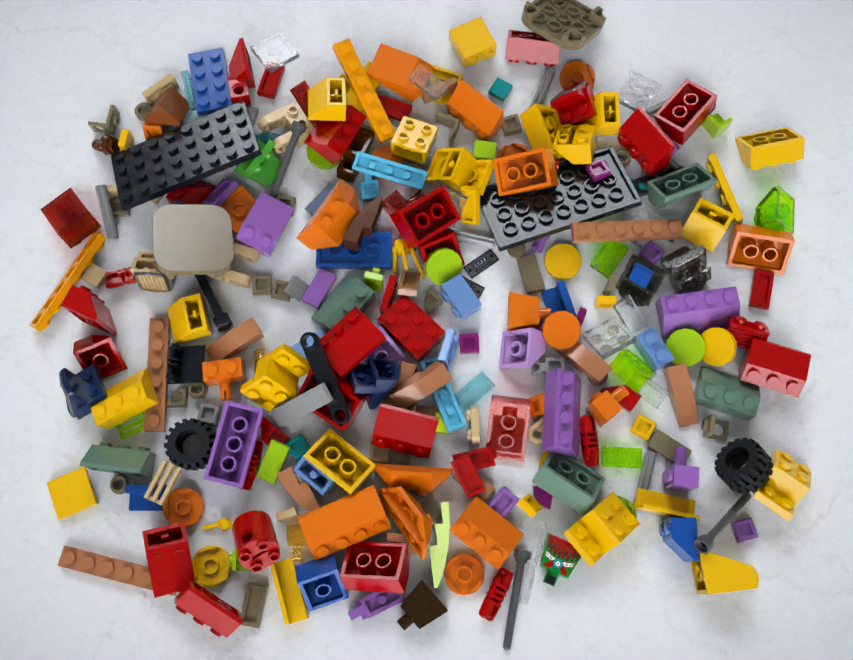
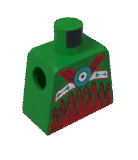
[539,533,581,587]

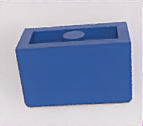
[541,281,577,317]
[125,485,171,511]

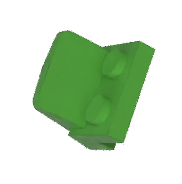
[234,140,282,188]

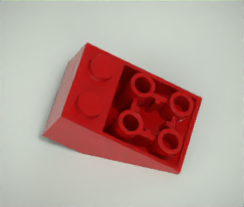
[142,522,195,598]

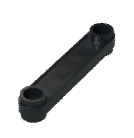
[195,275,233,332]
[300,332,352,424]

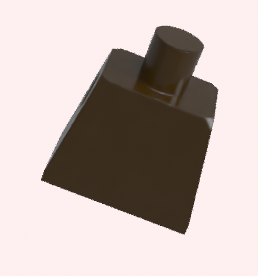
[397,580,448,631]

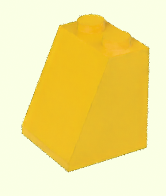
[691,552,759,595]

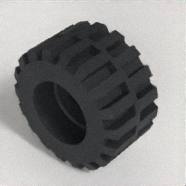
[164,418,216,471]
[714,438,774,494]

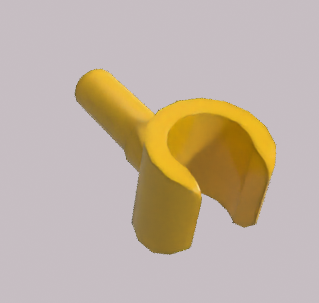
[202,518,232,532]

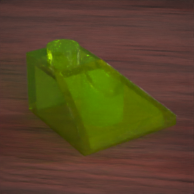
[754,186,795,234]

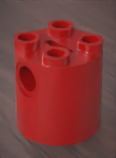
[232,510,281,573]

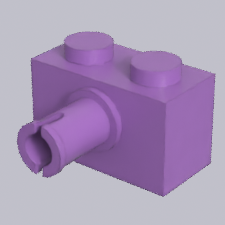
[662,447,699,492]

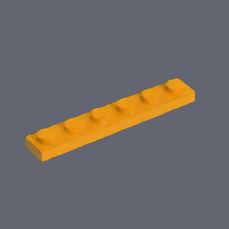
[332,39,396,144]
[29,233,106,332]

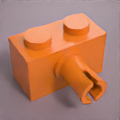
[202,357,247,401]
[585,385,629,428]

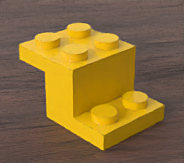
[426,147,494,195]
[240,343,311,412]
[753,449,812,522]
[563,492,640,567]

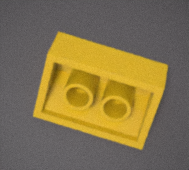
[520,103,566,161]
[735,127,805,170]
[91,368,159,430]
[303,429,376,495]

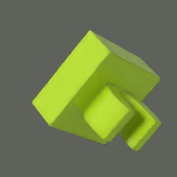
[364,267,384,292]

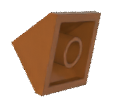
[145,86,191,126]

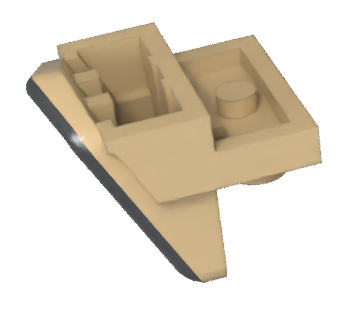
[130,251,173,292]

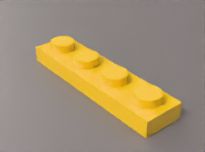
[705,153,744,224]

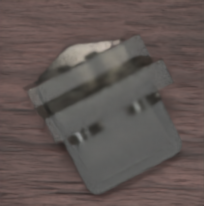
[660,245,711,294]
[615,254,667,307]

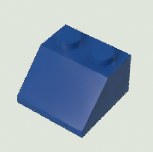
[659,518,699,562]
[295,553,349,611]

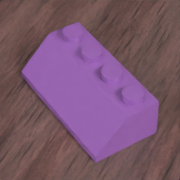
[655,286,740,339]
[542,368,581,458]
[203,401,265,489]

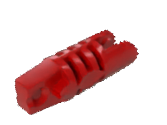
[105,267,136,289]
[579,415,599,467]
[237,440,263,490]
[478,567,514,622]

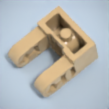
[257,101,314,154]
[205,241,261,288]

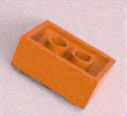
[447,79,504,142]
[726,223,795,275]
[449,496,524,570]

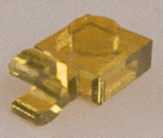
[287,525,308,561]

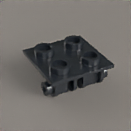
[166,343,206,384]

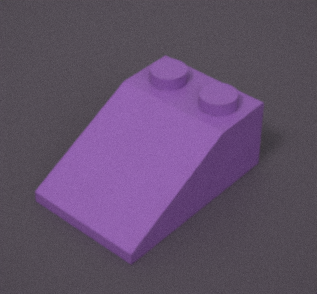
[236,192,295,258]

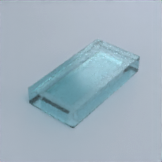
[181,70,196,111]
[454,371,495,411]

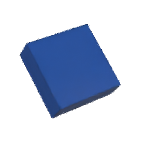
[629,262,654,288]

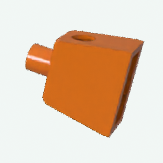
[507,292,551,331]

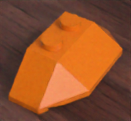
[296,179,360,250]
[374,463,453,496]
[379,486,433,560]

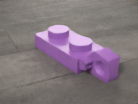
[348,592,405,620]

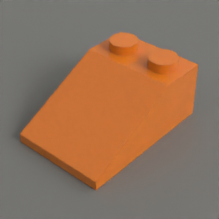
[367,44,433,103]
[493,147,559,196]

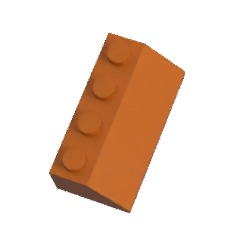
[297,485,391,561]

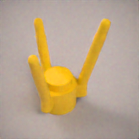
[392,239,426,279]

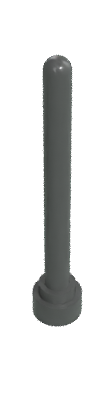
[269,120,307,199]
[694,493,751,554]
[503,549,531,651]

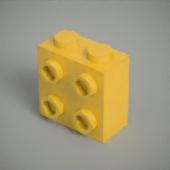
[449,17,497,68]
[390,116,438,165]

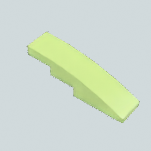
[429,502,450,588]

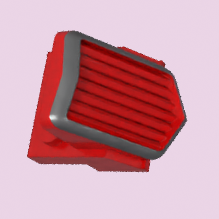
[550,81,597,125]

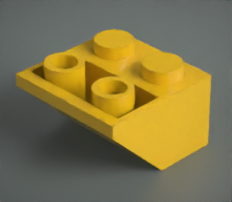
[308,77,346,121]
[580,92,621,136]
[553,124,597,164]
[682,197,734,253]
[167,293,213,344]

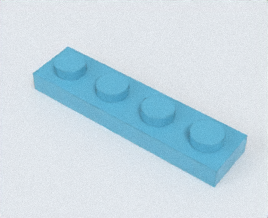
[352,151,428,191]
[419,355,467,434]

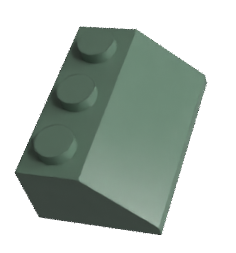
[647,163,717,209]
[311,275,376,331]
[694,366,761,421]
[80,442,156,478]
[532,452,606,516]

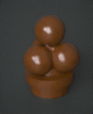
[92,135,120,155]

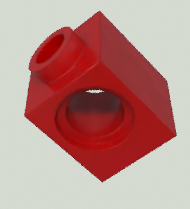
[228,78,251,107]

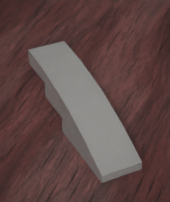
[270,382,333,428]

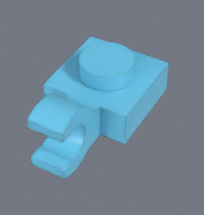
[359,173,380,202]

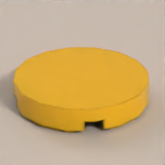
[544,243,582,281]
[701,327,737,366]
[192,546,232,587]

